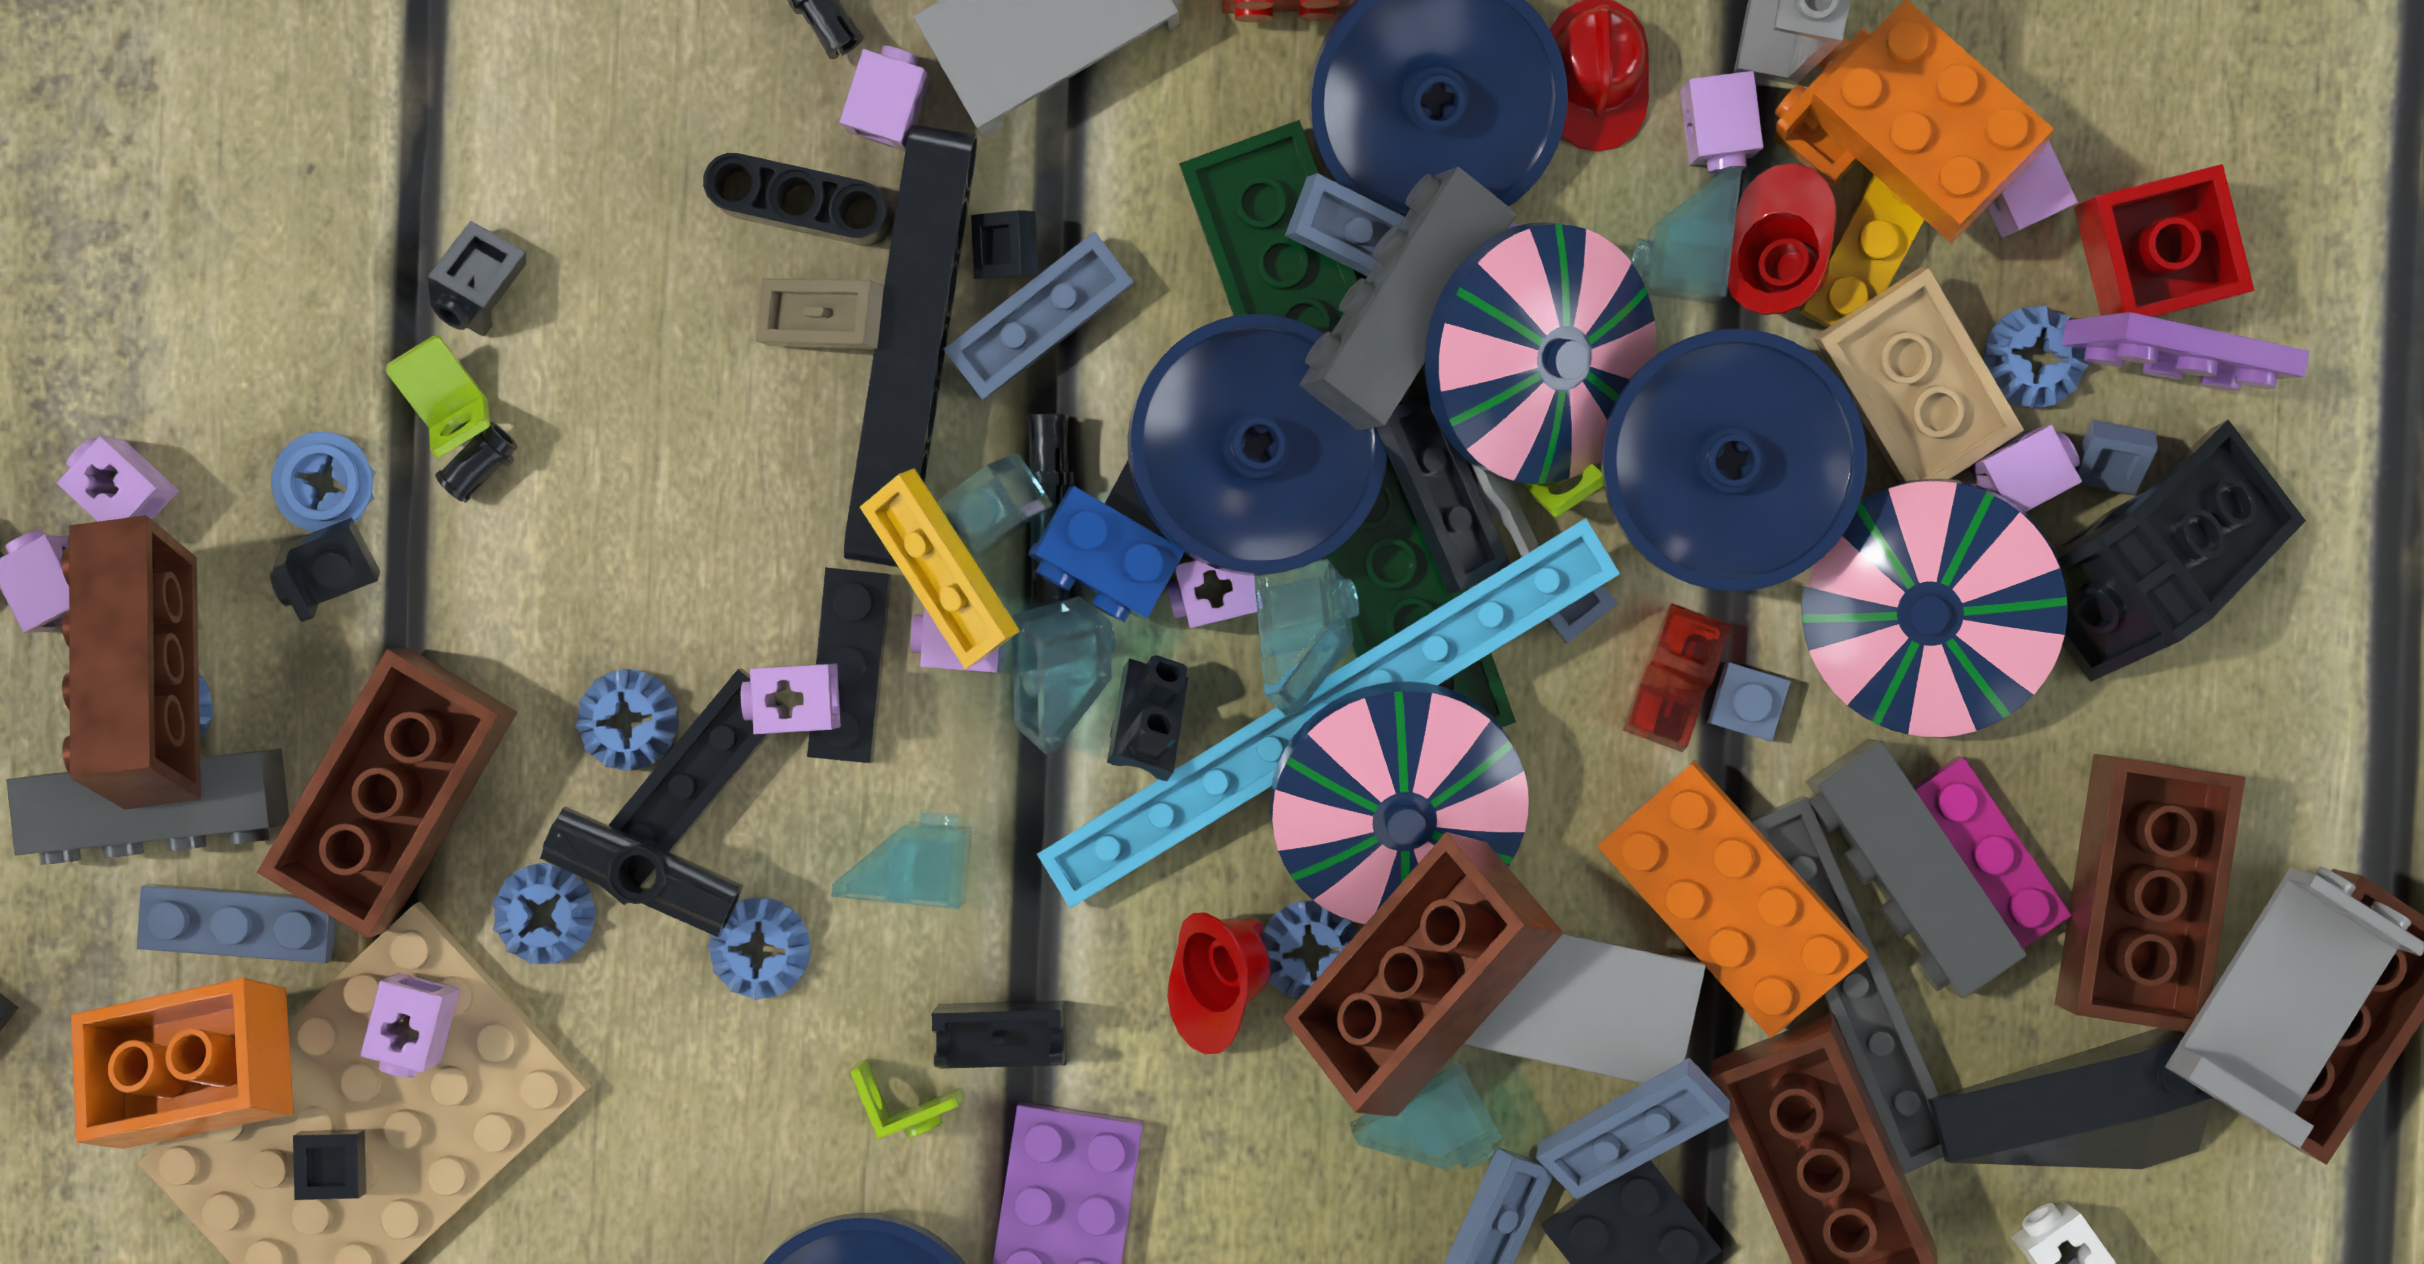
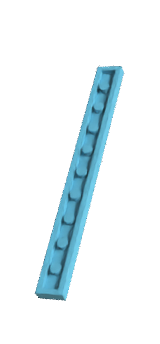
[1037,518,1620,908]

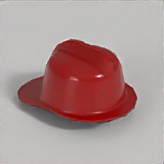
[1550,0,1649,152]
[1725,163,1836,315]
[1167,912,1271,1054]

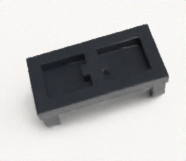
[931,1000,1067,1069]

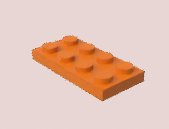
[1597,760,1869,1038]

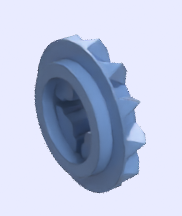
[1983,306,2089,408]
[271,432,376,532]
[575,669,679,771]
[492,863,595,964]
[707,897,811,1000]
[1262,900,1358,1000]

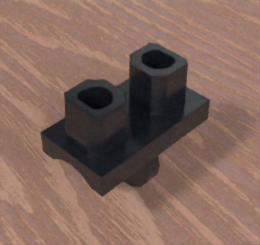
[1107,655,1189,782]

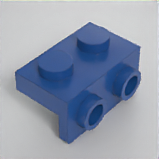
[1027,486,1184,623]

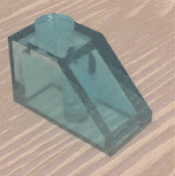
[1633,166,1742,303]
[937,452,1053,561]
[1254,559,1359,716]
[1012,596,1116,754]
[831,812,972,909]
[1350,1061,1503,1170]

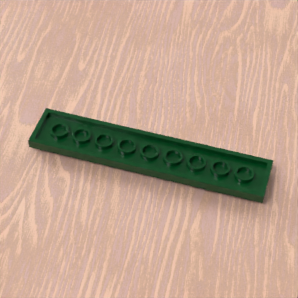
[1179,120,1516,727]

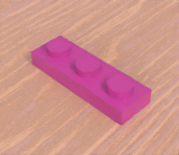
[1913,756,2072,948]

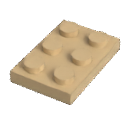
[1813,267,2024,483]

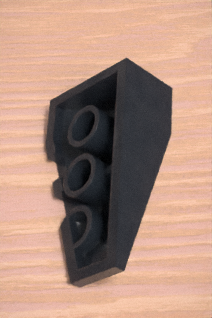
[1928,1028,2213,1169]

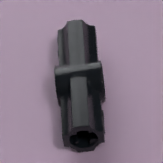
[540,807,743,937]

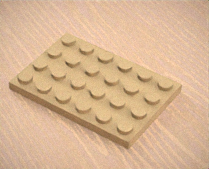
[137,902,592,1264]

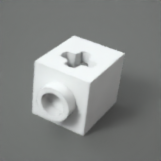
[2011,1200,2116,1264]

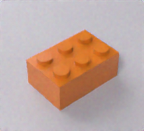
[1808,0,2054,244]
[71,978,294,1149]

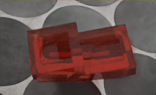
[1623,603,1731,752]

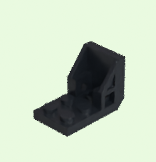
[2054,419,2306,682]

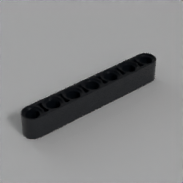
[844,124,977,568]

